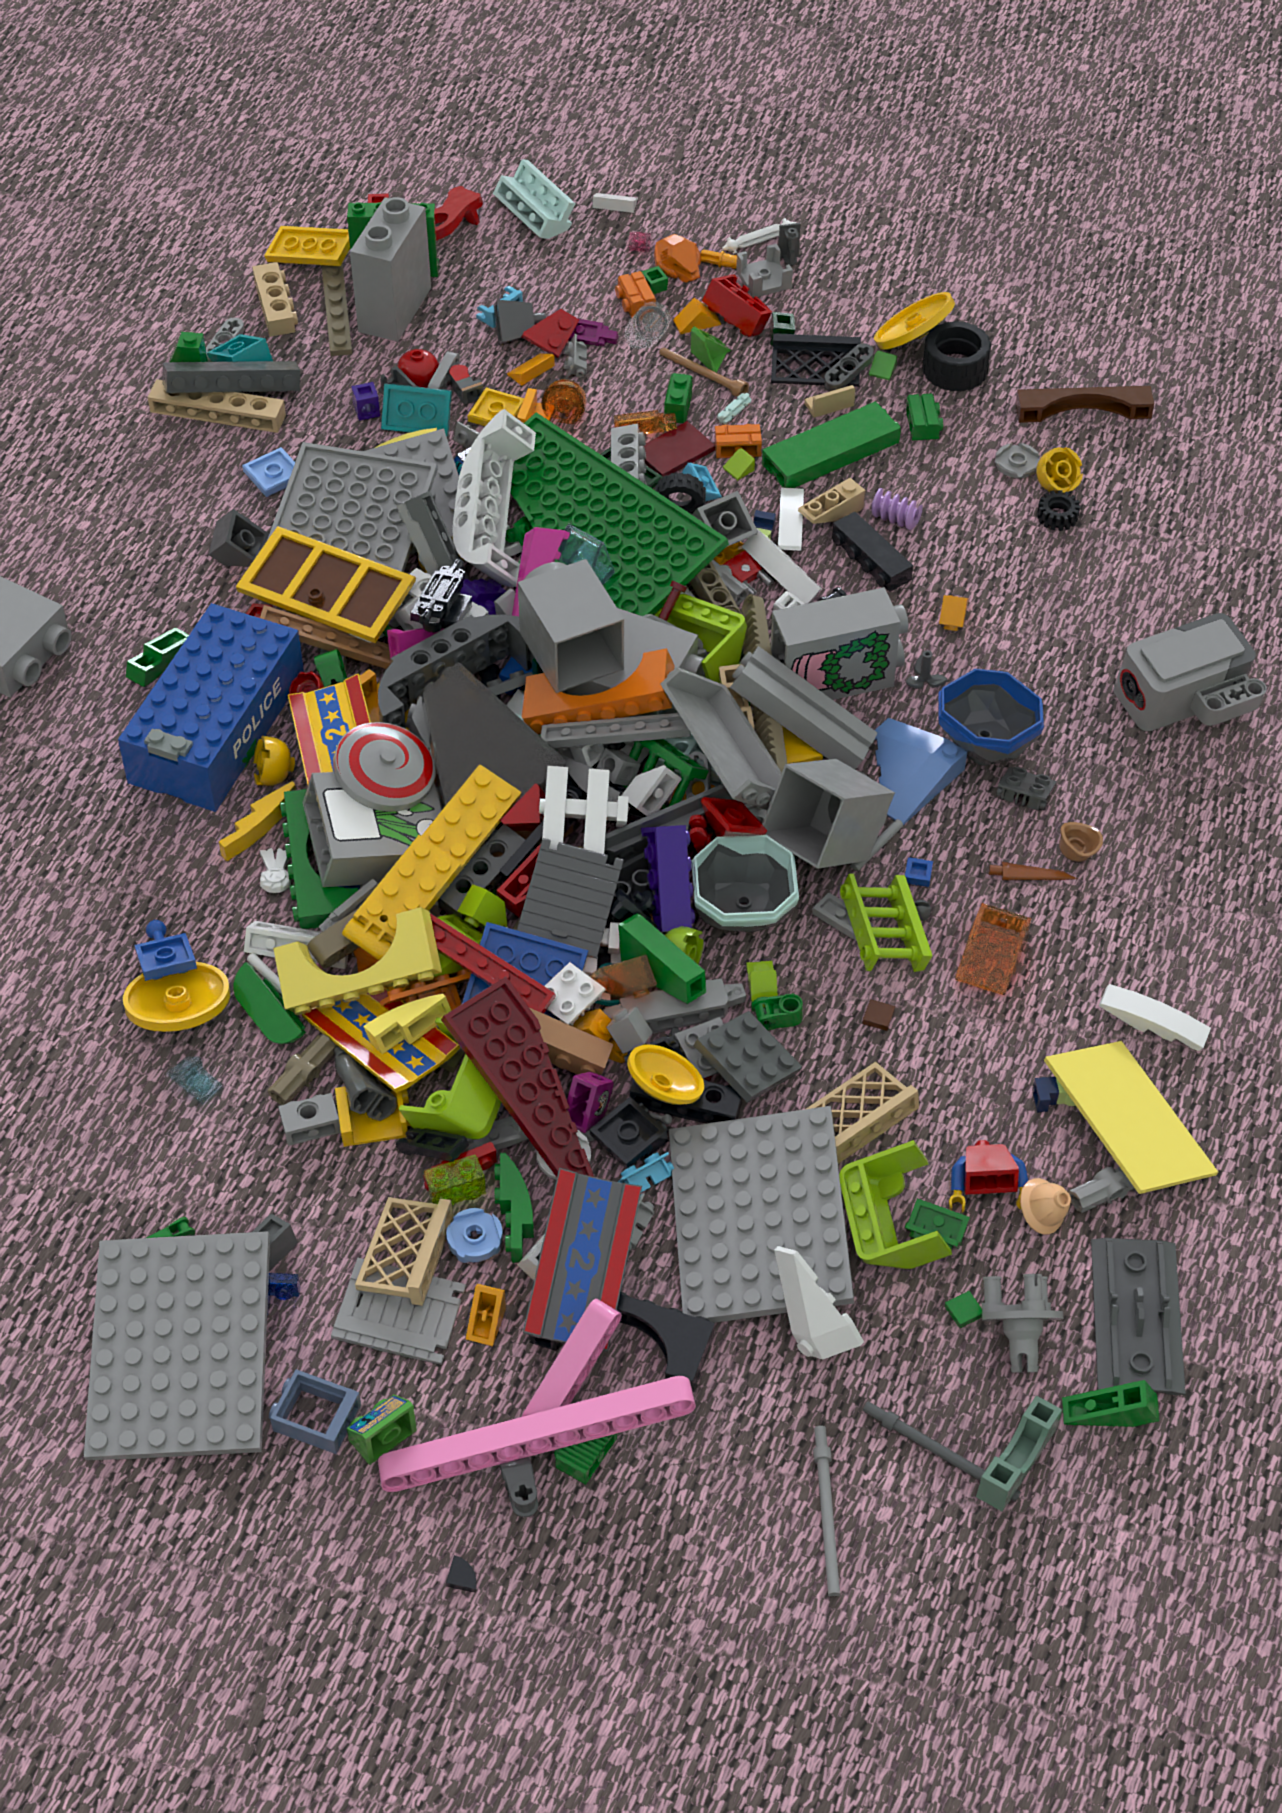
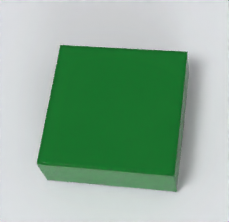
[944,1291,982,1328]

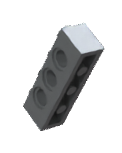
[437,824,525,921]

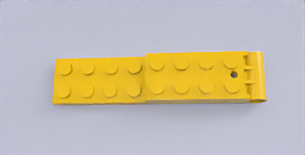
[342,764,521,960]

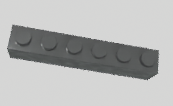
[162,361,300,393]

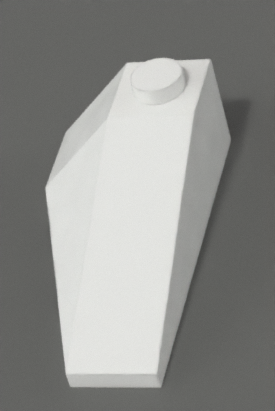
[774,1246,864,1359]

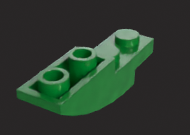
[494,1153,534,1263]

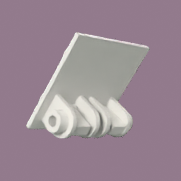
[545,962,606,1026]

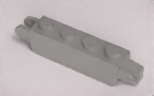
[603,978,746,1034]

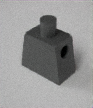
[493,300,546,345]

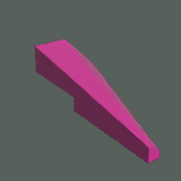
[512,527,570,617]

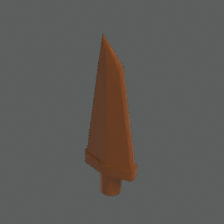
[989,862,1077,880]

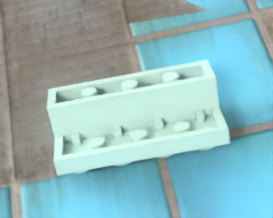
[493,159,575,239]

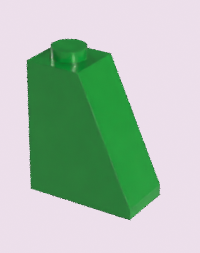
[169,332,208,362]

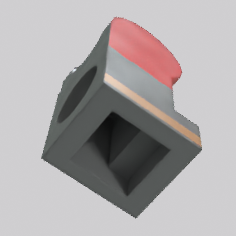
[449,364,483,405]

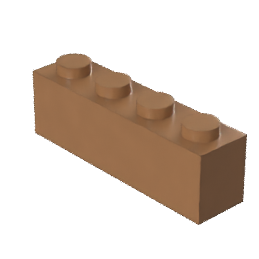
[530,1008,613,1075]

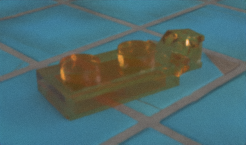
[613,410,677,434]

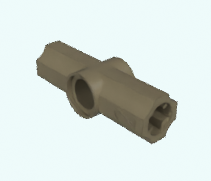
[268,1034,336,1105]

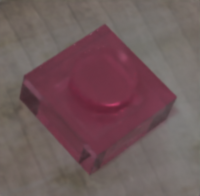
[628,232,651,252]

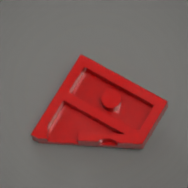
[521,309,579,358]

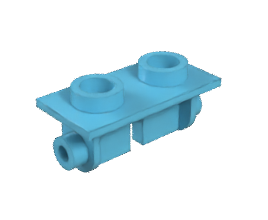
[618,1152,674,1193]

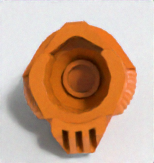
[654,234,701,283]

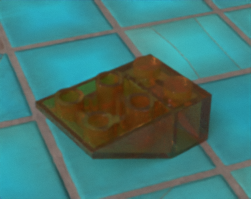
[955,903,1032,995]

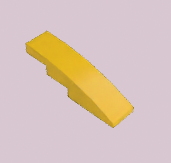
[219,781,296,861]

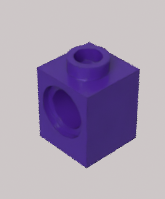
[351,382,380,421]

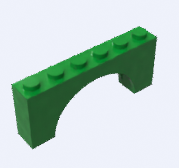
[280,789,358,929]

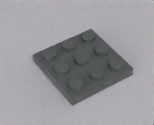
[693,1011,802,1103]

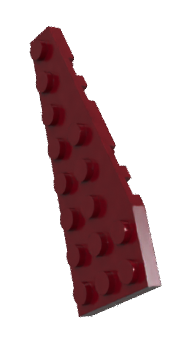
[441,977,594,1177]

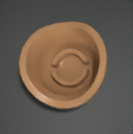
[1059,822,1103,862]

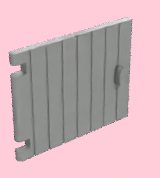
[331,1258,466,1365]

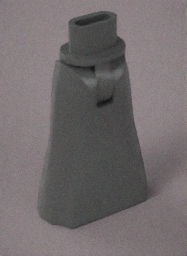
[334,1046,397,1121]

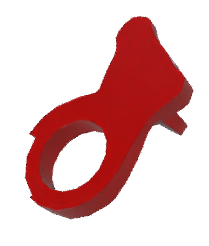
[434,186,483,241]

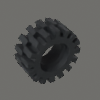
[1037,490,1080,531]

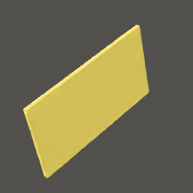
[1044,1041,1218,1194]

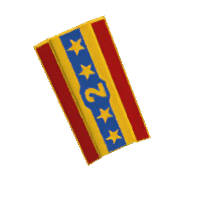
[288,674,371,784]
[302,988,460,1093]

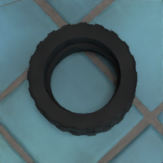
[922,321,991,392]

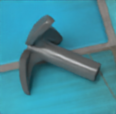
[906,650,948,689]

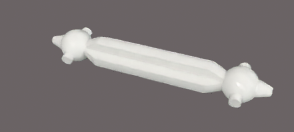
[722,218,796,254]

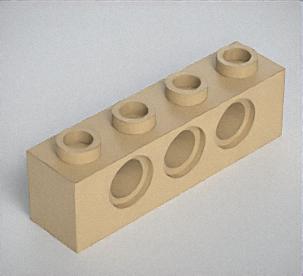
[252,262,298,337]

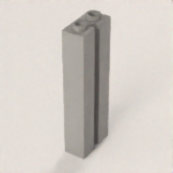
[730,646,877,769]

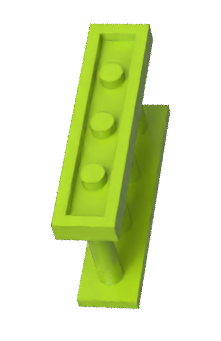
[840,874,933,972]

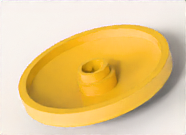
[874,292,955,350]
[123,962,230,1032]

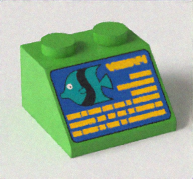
[347,1395,417,1465]

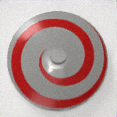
[333,722,435,812]

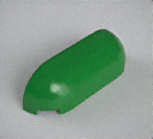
[233,962,306,1044]

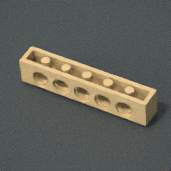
[148,379,286,433]

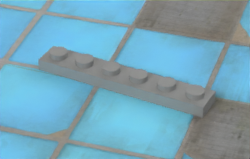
[540,713,691,749]

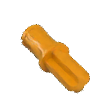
[700,250,737,269]

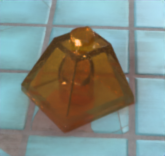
[589,955,657,999]

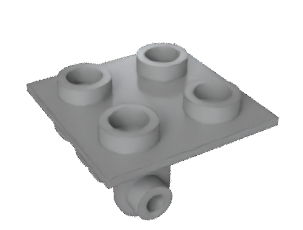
[674,1017,724,1079]

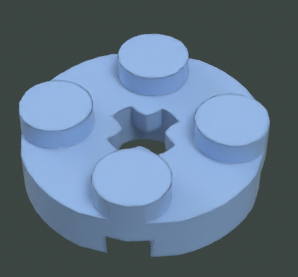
[446,1208,503,1263]

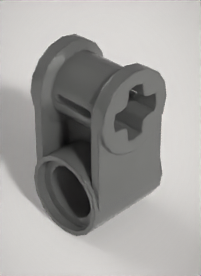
[500,1457,538,1517]

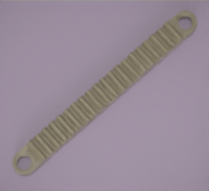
[742,594,787,772]

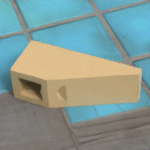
[798,478,865,524]

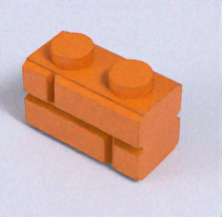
[615,271,656,318]
[714,424,762,458]

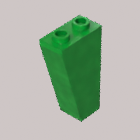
[618,913,706,1004]

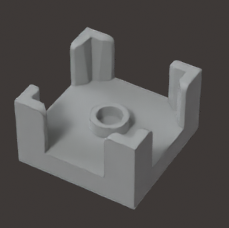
[736,244,793,298]

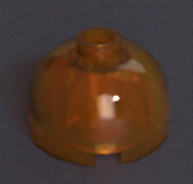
[541,379,587,424]

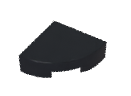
[446,1555,477,1593]

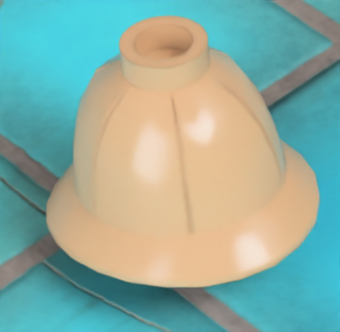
[1020,1178,1071,1235]

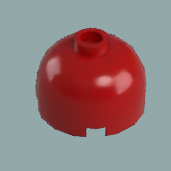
[397,349,439,388]

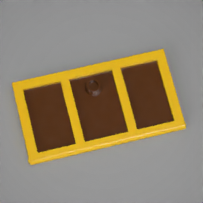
[236,526,416,643]

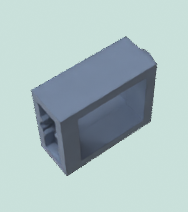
[269,1369,361,1454]

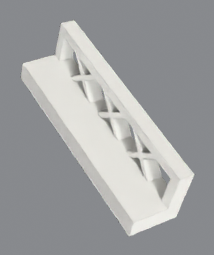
[244,921,348,969]

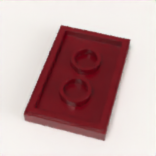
[644,421,715,477]

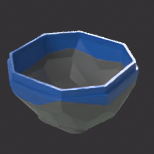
[938,669,1044,766]

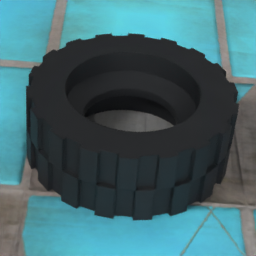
[655,473,706,515]

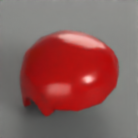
[289,671,324,694]

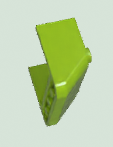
[654,594,747,683]
[399,1018,502,1139]
[839,1140,952,1269]

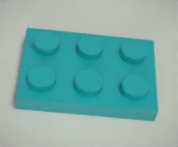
[381,383,452,436]

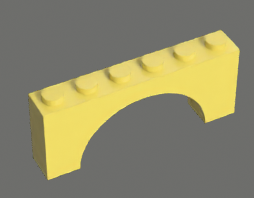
[273,907,442,1015]

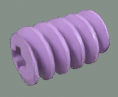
[871,488,923,530]

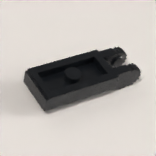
[395,1128,469,1162]

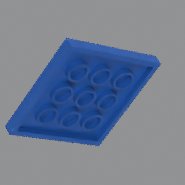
[462,922,588,1020]

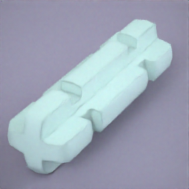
[717,393,752,424]

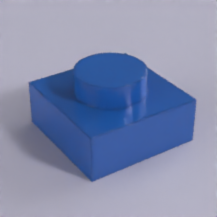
[905,857,933,887]

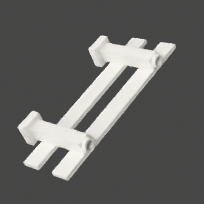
[539,766,629,974]

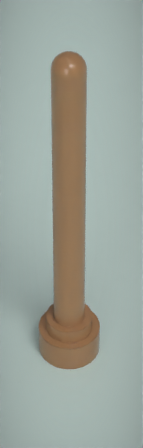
[659,347,749,397]

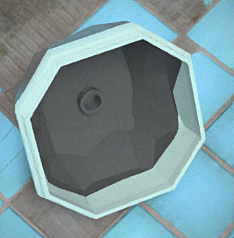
[691,835,799,933]

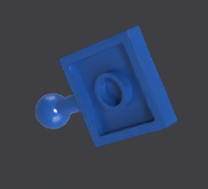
[134,920,197,981]

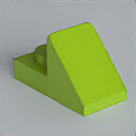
[746,961,778,1008]

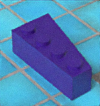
[641,825,695,932]

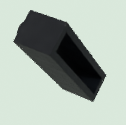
[832,512,913,592]

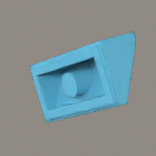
[681,463,722,501]

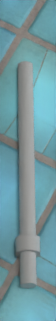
[813,1426,840,1596]

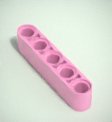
[522,1299,622,1417]

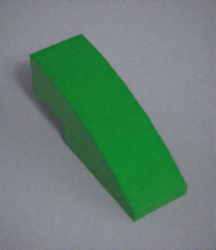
[126,627,189,687]

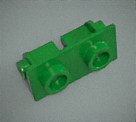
[505,516,533,546]

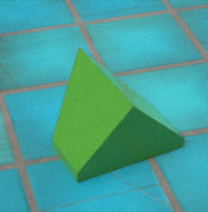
[691,326,731,373]

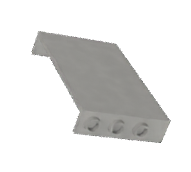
[660,667,782,810]

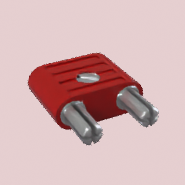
[723,550,774,595]

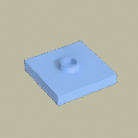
[242,447,295,497]

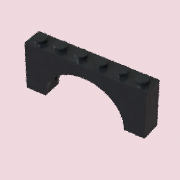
[529,1292,715,1392]

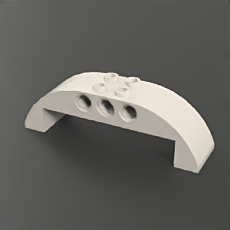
[452,409,536,587]

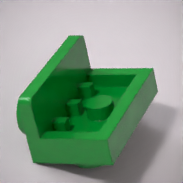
[904,1198,971,1250]

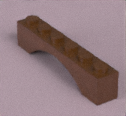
[1015,385,1154,423]

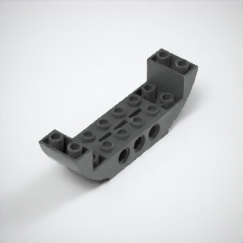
[378,615,535,729]

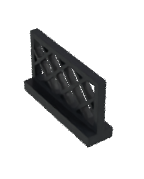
[771,334,861,387]

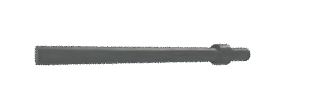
[863,1401,1022,1502]

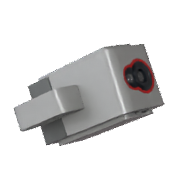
[1113,613,1267,731]

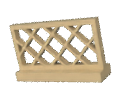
[806,1062,919,1164]
[355,1197,454,1306]

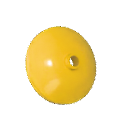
[627,1045,704,1105]

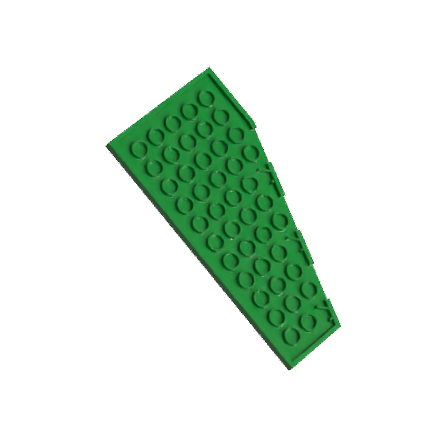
[510,412,729,616]

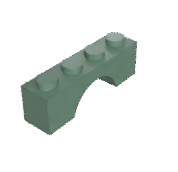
[976,1395,1062,1512]

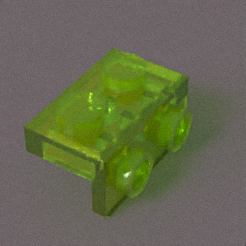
[424,1155,486,1206]

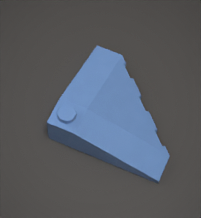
[874,718,967,825]

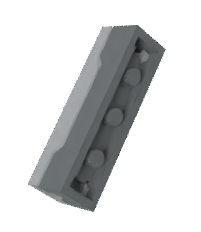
[397,491,469,580]

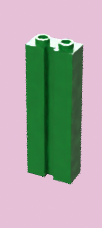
[762,401,901,488]

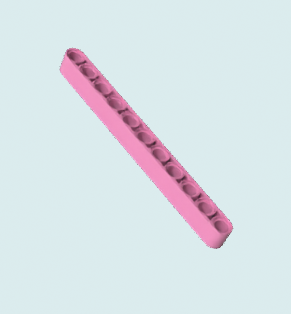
[378,1376,696,1492]

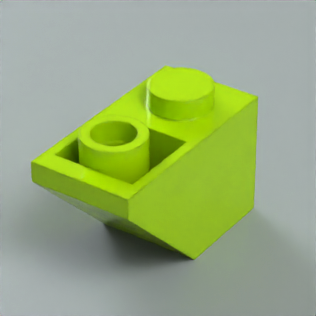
[457,884,508,934]

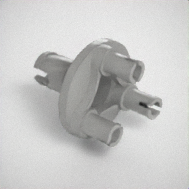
[982,1274,1063,1373]

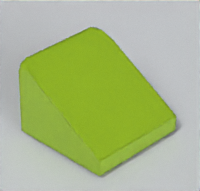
[723,448,755,481]

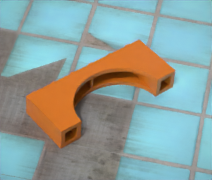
[522,648,675,735]

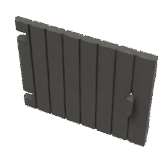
[517,838,624,959]

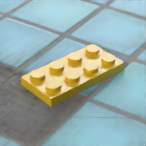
[264,226,350,266]

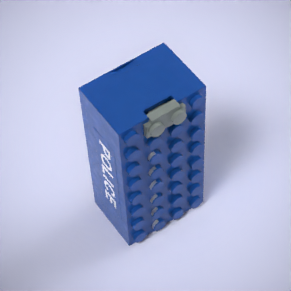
[118,603,304,812]

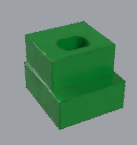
[641,266,668,294]

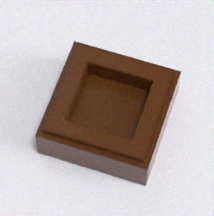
[862,999,896,1031]

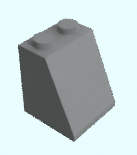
[692,491,758,547]

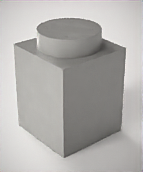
[518,559,624,693]
[762,759,895,869]

